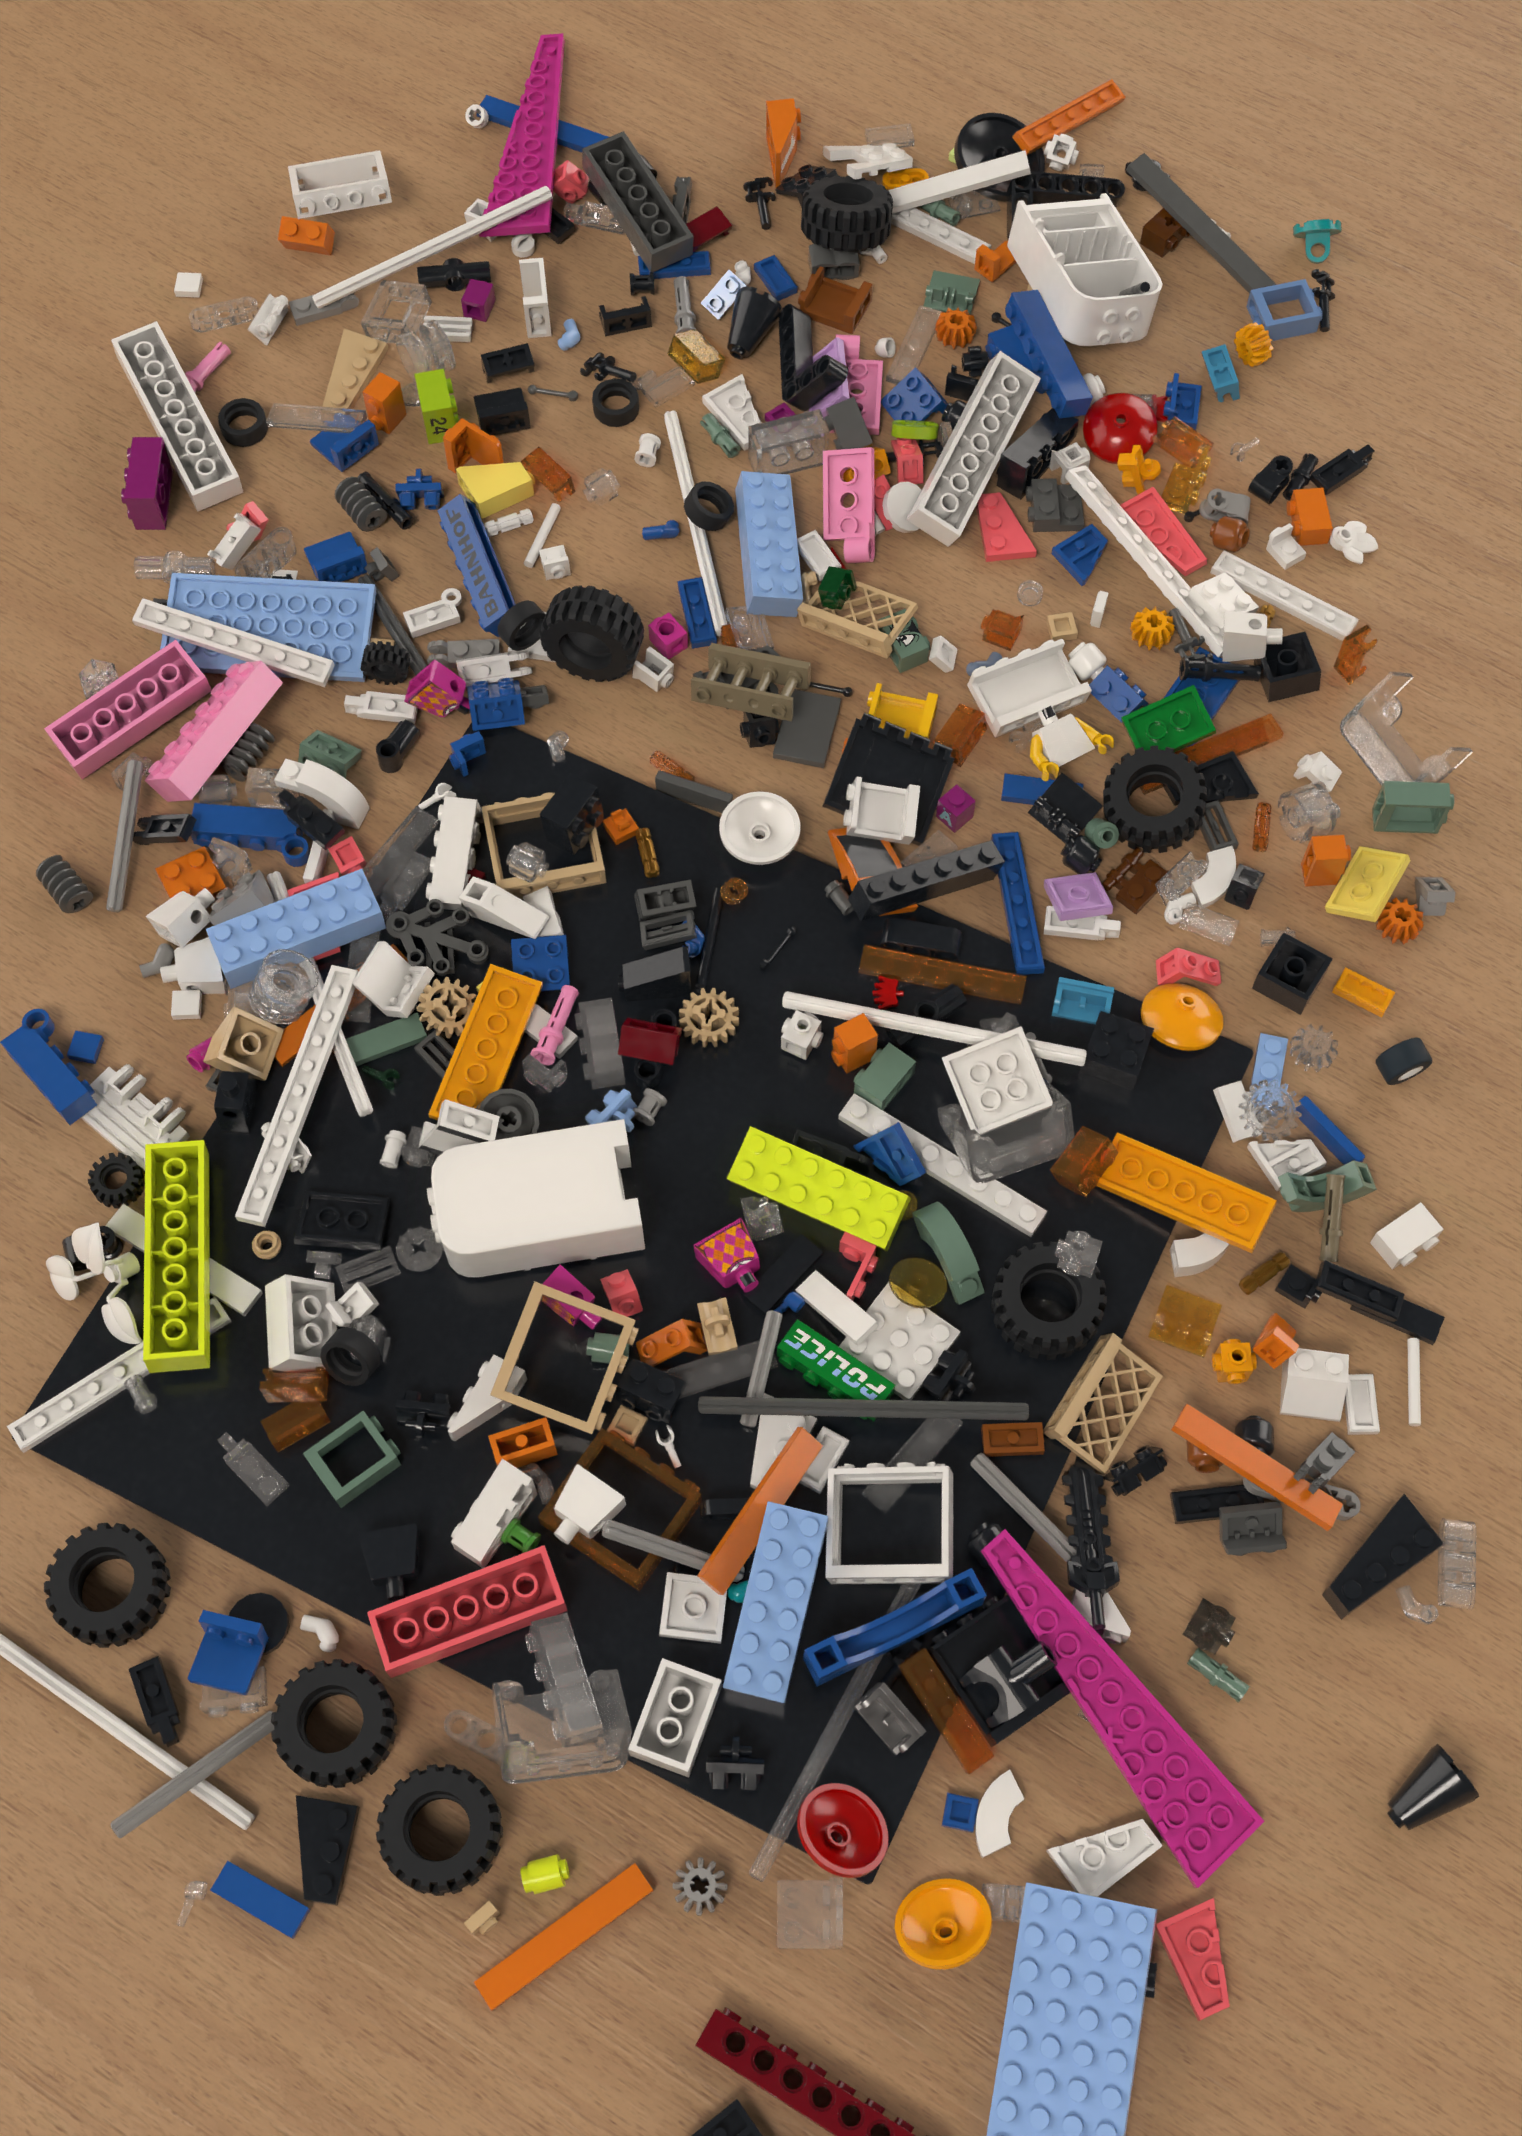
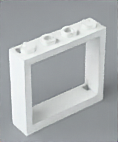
[288,150,392,219]
[826,1462,953,1584]

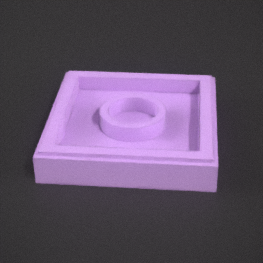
[1044,872,1113,921]

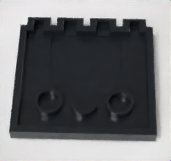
[822,712,955,847]

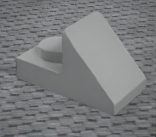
[1415,877,1455,916]

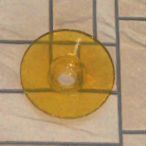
[889,1258,947,1308]

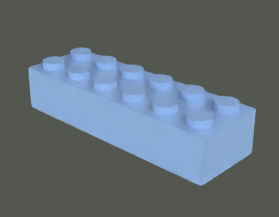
[735,471,803,617]
[206,869,386,989]
[723,1501,829,1703]

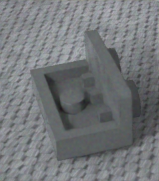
[1219,1501,1287,1556]

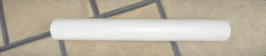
[524,503,561,568]
[1407,1338,1421,1426]

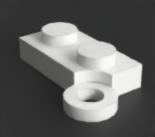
[403,588,462,638]

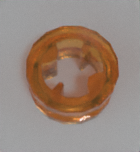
[720,878,748,905]

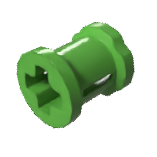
[501,1518,541,1553]

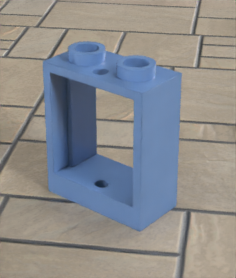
[1246,279,1322,341]

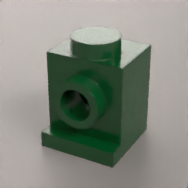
[818,566,857,610]

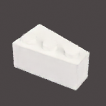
[451,1459,537,1568]

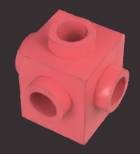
[553,160,589,204]

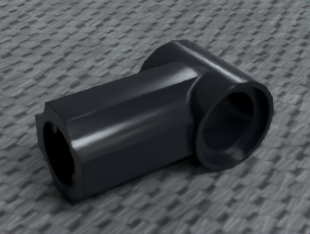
[376,719,420,773]

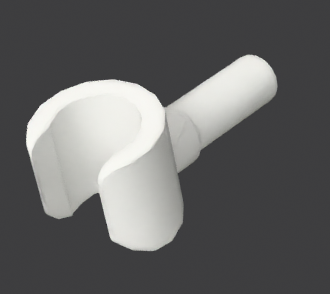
[418,783,456,811]
[655,1425,682,1468]

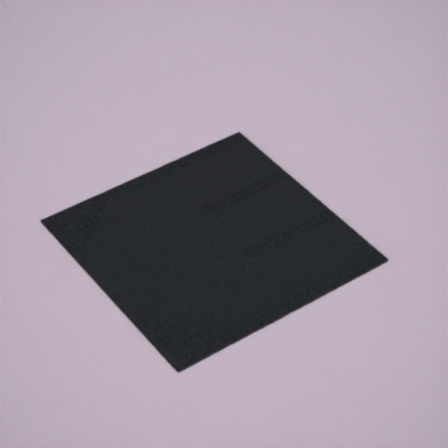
[12,722,1253,1885]

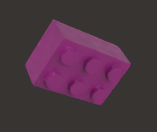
[121,437,174,530]

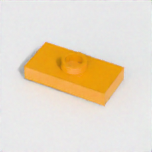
[1332,967,1396,1018]

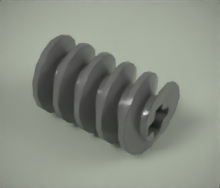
[334,477,387,532]
[220,723,275,782]
[36,855,93,913]

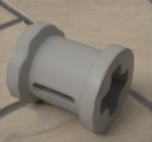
[633,1088,667,1126]

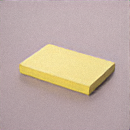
[1325,846,1410,922]

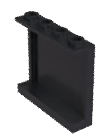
[927,1595,1070,1747]

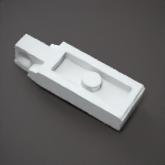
[344,691,418,724]
[1044,906,1121,941]

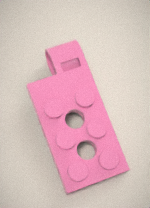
[830,334,883,435]
[823,447,875,564]

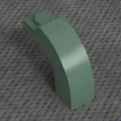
[1278,1160,1377,1212]
[912,1201,985,1305]

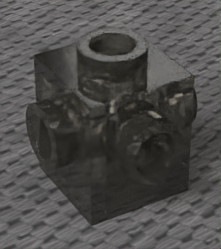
[1182,1598,1236,1655]

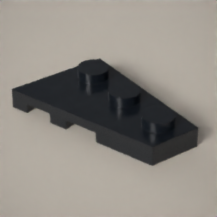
[1162,751,1259,806]
[296,1795,359,1906]

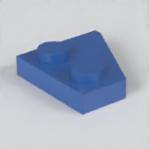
[1052,524,1108,586]
[854,1122,926,1186]

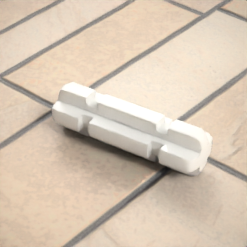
[484,508,533,537]

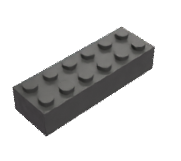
[582,131,694,272]

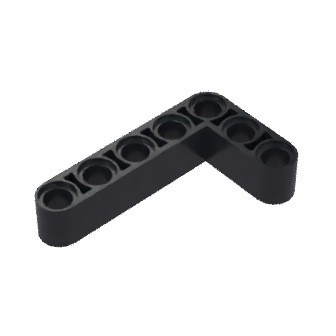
[1007,171,1125,239]
[779,304,848,412]

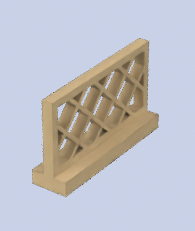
[797,580,918,659]
[1043,1333,1163,1474]

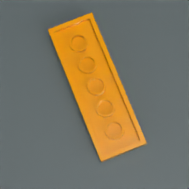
[428,964,543,1120]
[1092,1132,1277,1253]

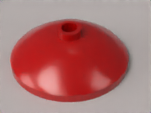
[1083,393,1157,464]
[797,1783,888,1878]

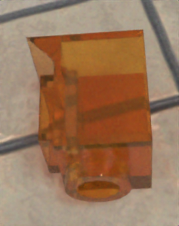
[981,609,1024,651]

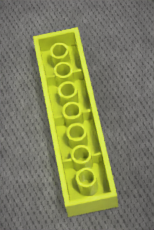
[143,1140,210,1373]

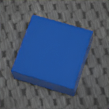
[67,1030,104,1064]
[941,1793,979,1833]

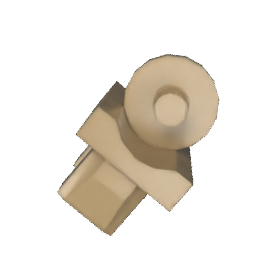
[697,1297,738,1356]

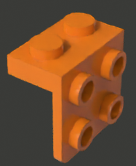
[443,418,504,474]

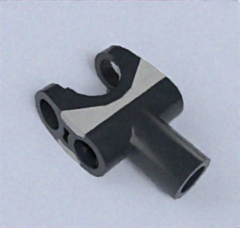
[959,1641,1058,1728]

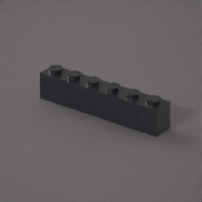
[848,840,1005,921]

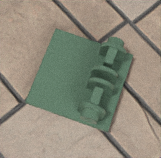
[923,270,980,315]

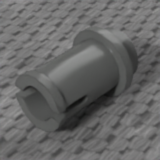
[825,880,854,916]

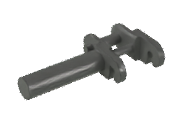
[1169,608,1213,662]

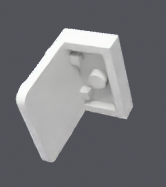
[353,941,435,1018]

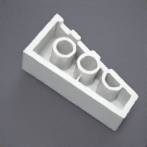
[426,796,484,910]

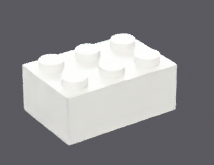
[628,1658,722,1777]

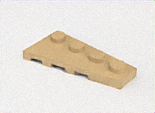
[322,329,389,418]

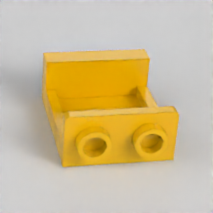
[867,683,938,739]

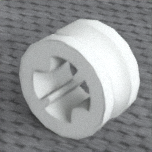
[465,104,489,129]

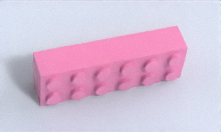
[44,640,212,779]
[144,661,283,802]

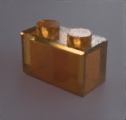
[1050,1126,1119,1198]

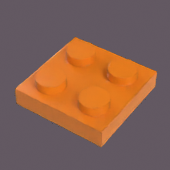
[155,846,226,899]

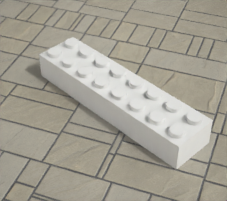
[111,321,243,512]
[907,351,1041,547]

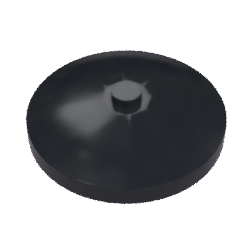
[954,113,1045,201]

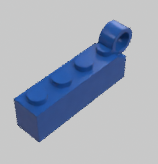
[191,803,310,867]
[0,1009,97,1125]

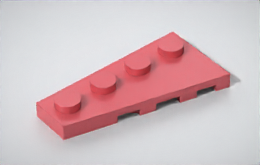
[1120,487,1207,576]

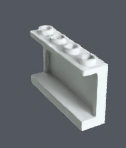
[967,639,1092,738]

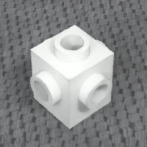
[1044,134,1079,172]
[781,1010,824,1060]

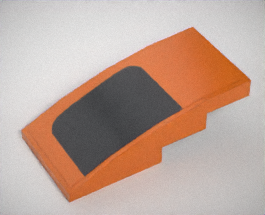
[828,828,918,916]

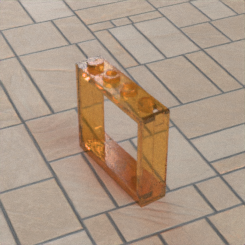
[538,1428,702,1592]

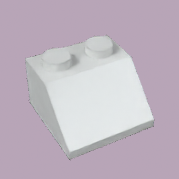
[1280,1348,1349,1422]

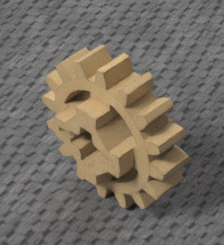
[417,977,476,1038]
[679,988,739,1047]

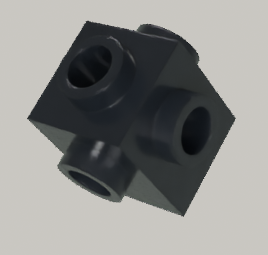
[740,712,779,748]

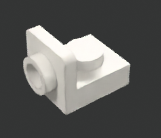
[1266,523,1306,570]
[539,545,571,580]

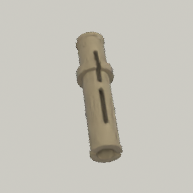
[1319,1174,1346,1262]

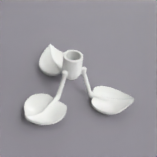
[46,1223,143,1344]

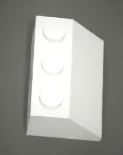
[265,1274,337,1373]

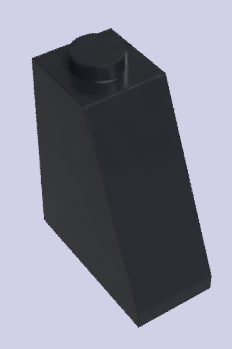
[618,947,691,1001]

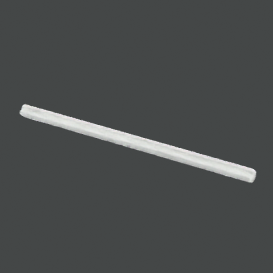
[312,186,552,308]
[664,410,729,637]
[267,871,373,1117]
[782,991,1087,1066]
[0,1633,255,1830]

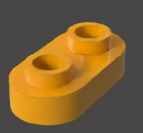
[882,168,929,190]

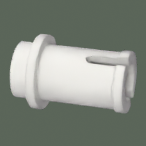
[380,1130,407,1169]

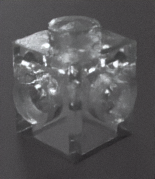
[78,659,118,699]
[1054,1230,1103,1278]

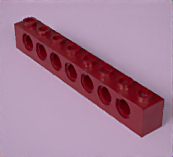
[695,2007,928,2136]

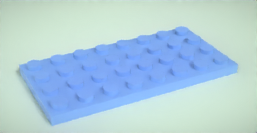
[160,573,376,682]
[986,1882,1157,2136]

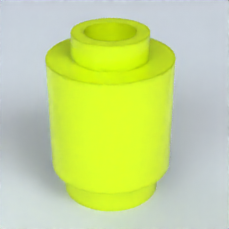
[520,1854,570,1894]

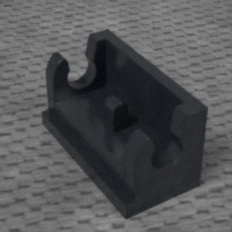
[599,296,652,337]
[481,343,535,384]
[945,365,979,401]

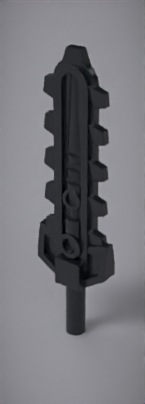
[1061,1456,1120,1630]

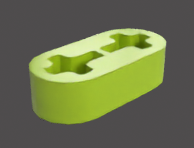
[891,420,939,440]

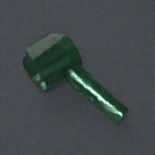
[362,1066,399,1089]

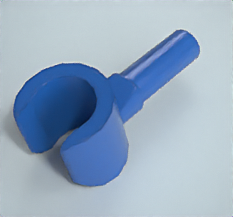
[765,1292,805,1317]

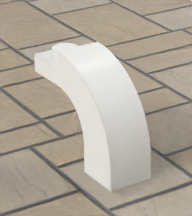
[274,759,369,830]
[1169,1233,1229,1277]

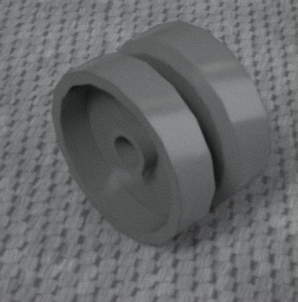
[475,1089,539,1140]

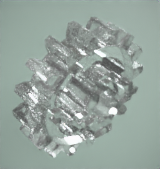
[1238,1079,1302,1141]

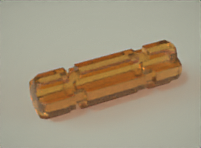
[649,750,695,782]
[1252,802,1272,852]

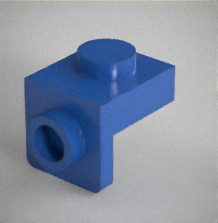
[449,731,486,777]

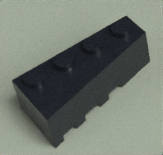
[996,408,1079,500]
[1322,1494,1444,1620]

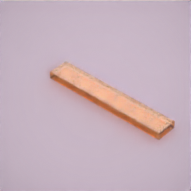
[1139,713,1284,795]
[859,945,1027,1004]

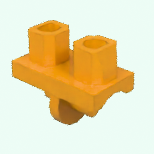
[1118,445,1161,494]

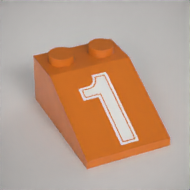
[766,98,801,188]

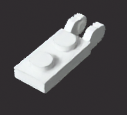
[456,651,532,687]

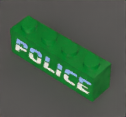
[777,1319,896,1421]

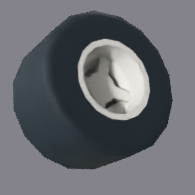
[1376,1037,1432,1085]

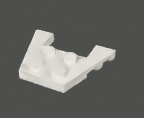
[823,143,913,179]

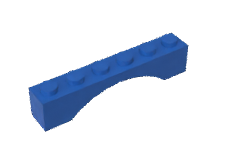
[803,1568,987,1686]

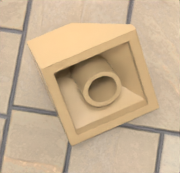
[203,1007,284,1081]

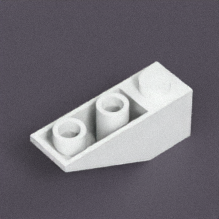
[459,877,549,939]
[447,1355,527,1441]

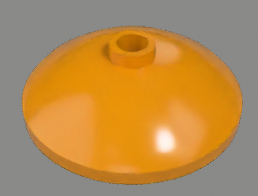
[1141,983,1224,1051]
[895,1878,992,1970]

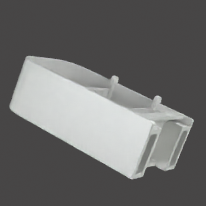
[1007,193,1162,346]
[427,1119,645,1277]

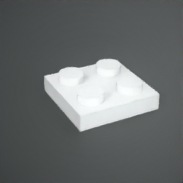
[1188,572,1259,629]
[659,1572,727,1644]

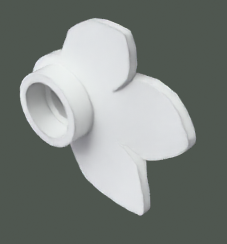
[1330,521,1378,564]

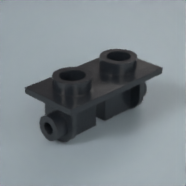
[1103,1445,1167,1497]

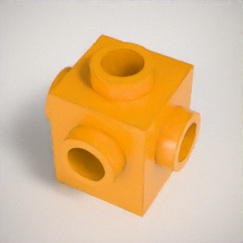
[1212,1339,1257,1384]

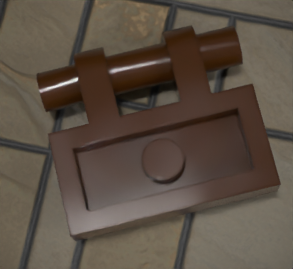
[1102,848,1171,915]

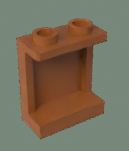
[798,266,873,334]

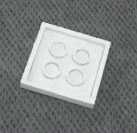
[942,1026,1054,1138]
[839,1282,961,1401]

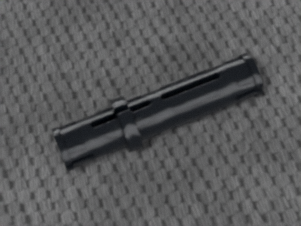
[357,472,414,530]

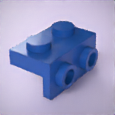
[1163,373,1202,430]
[1089,665,1149,724]

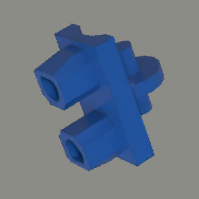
[395,468,444,510]

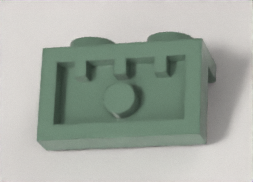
[298,730,362,779]

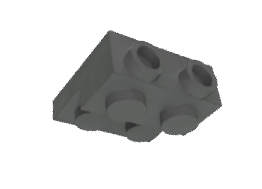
[1026,478,1084,532]

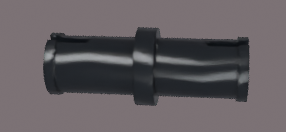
[1283,453,1318,500]

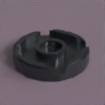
[229,1593,290,1655]

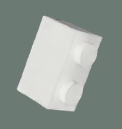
[1370,1202,1443,1270]

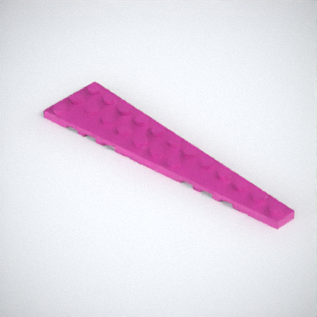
[479,33,565,237]
[981,1529,1265,1888]

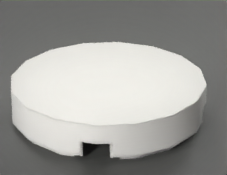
[882,482,922,533]

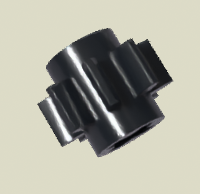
[961,346,988,377]

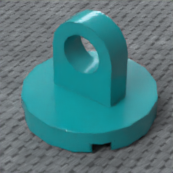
[1293,219,1342,264]

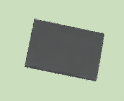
[773,689,841,768]

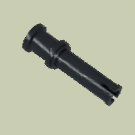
[1179,657,1261,682]

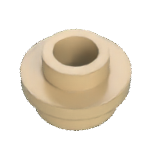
[252,1231,282,1259]

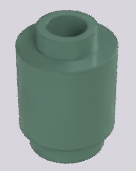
[1085,818,1119,849]
[586,1332,630,1364]

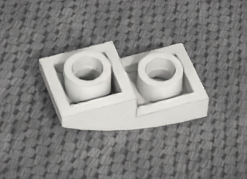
[523,886,564,937]

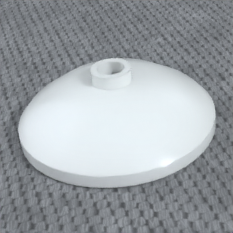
[719,792,800,865]

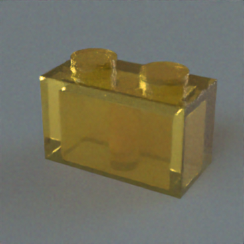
[667,329,726,384]

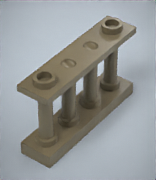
[691,643,811,722]

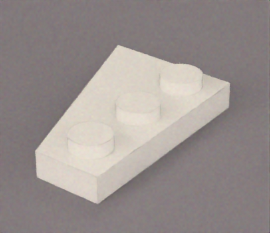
[702,374,764,451]
[750,1393,817,1489]
[1046,1819,1163,1897]

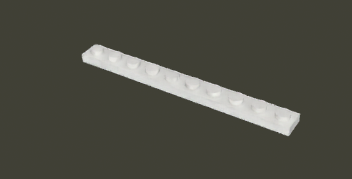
[1064,465,1223,657]
[235,965,358,1227]

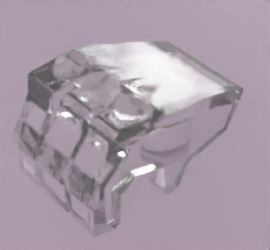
[209,837,254,887]
[741,1196,784,1241]

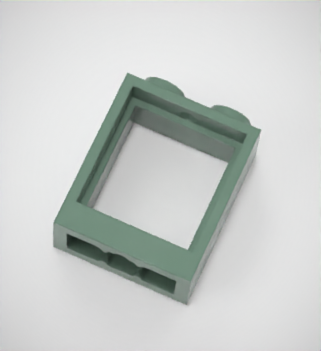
[1372,781,1454,834]
[303,1411,401,1508]

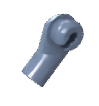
[966,652,1002,676]

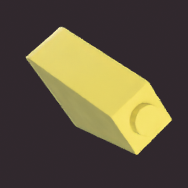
[456,462,535,519]

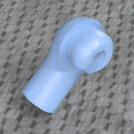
[558,319,580,351]

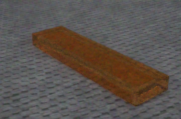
[898,1648,994,1774]

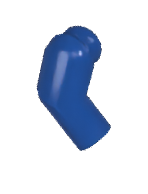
[642,520,680,540]

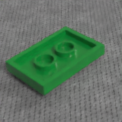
[1121,685,1216,752]

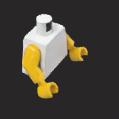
[1030,705,1114,781]

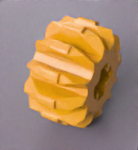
[1234,322,1274,367]
[1130,606,1175,651]

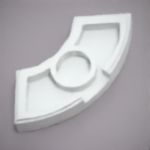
[1191,846,1236,909]
[975,1770,1024,1858]

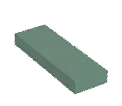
[346,1013,427,1066]

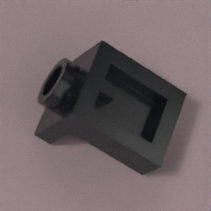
[1224,864,1265,910]
[1275,1264,1322,1309]

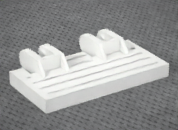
[81,1064,190,1172]

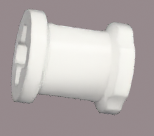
[634,433,661,467]

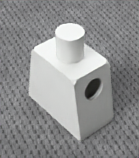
[1222,611,1283,662]
[146,888,215,948]
[160,937,228,994]
[554,1464,626,1544]

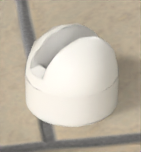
[875,337,896,358]

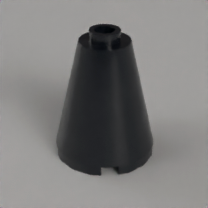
[727,287,782,359]
[1387,1744,1479,1830]

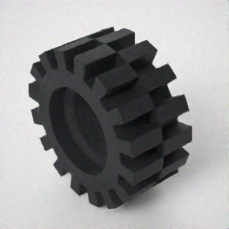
[360,641,411,685]
[88,1152,145,1208]

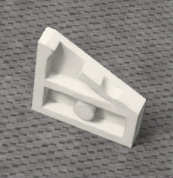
[1247,1139,1327,1191]

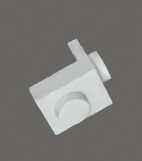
[1294,751,1342,793]
[325,1282,379,1327]

